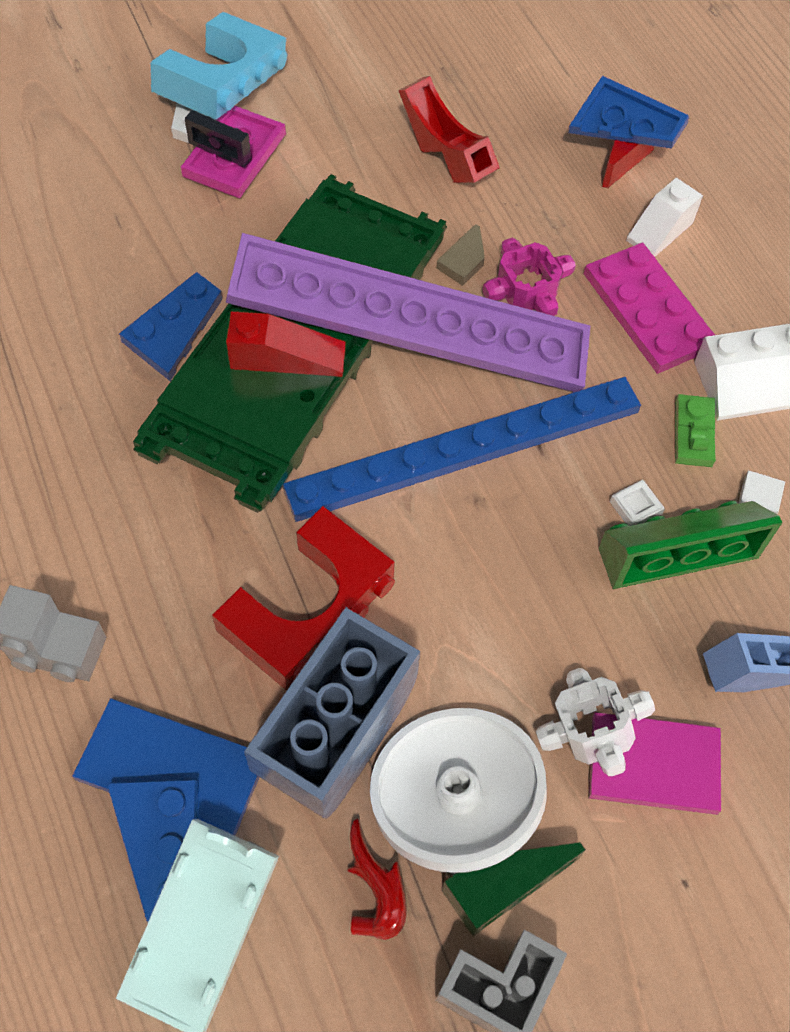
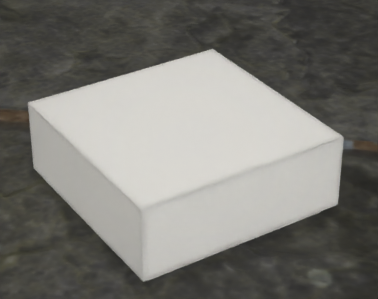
[738,470,785,514]
[610,480,665,526]

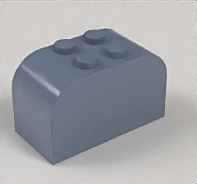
[244,608,421,819]

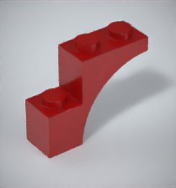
[398,76,500,183]

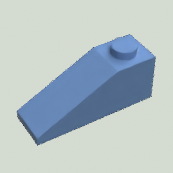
[703,633,790,692]

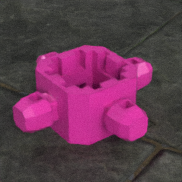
[482,238,576,316]

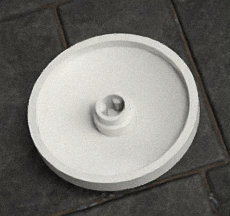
[370,708,547,873]

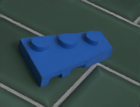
[119,272,222,381]
[107,780,198,922]

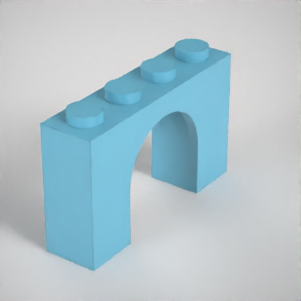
[150,12,287,120]

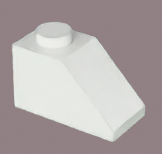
[626,177,703,257]

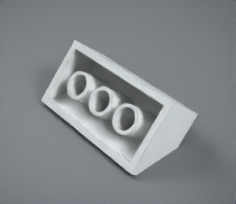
[694,324,790,421]

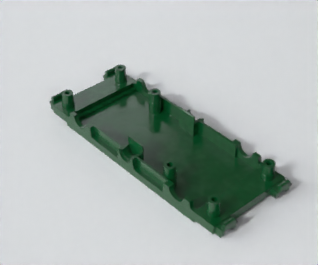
[133,174,447,513]

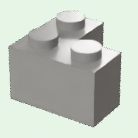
[0,585,107,683]
[436,930,567,1032]

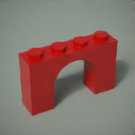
[212,506,395,691]

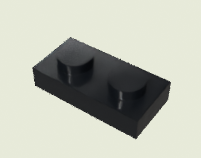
[184,110,251,167]

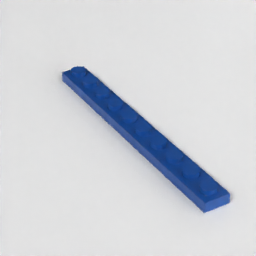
[283,377,641,522]

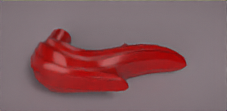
[347,818,407,940]

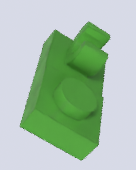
[675,394,716,467]

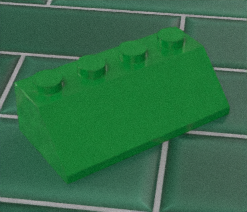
[598,501,783,589]

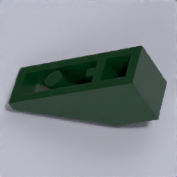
[442,842,586,936]

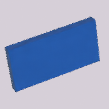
[72,698,260,836]

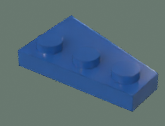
[569,76,690,149]

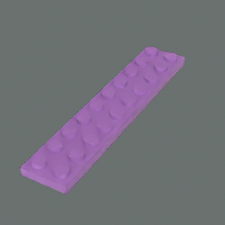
[226,233,591,392]

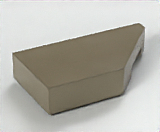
[436,224,485,286]

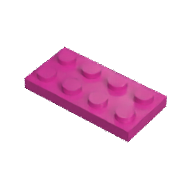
[583,242,715,374]

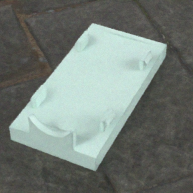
[116,819,279,1032]

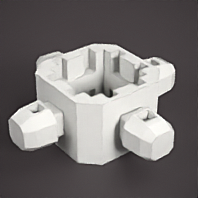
[536,668,655,776]

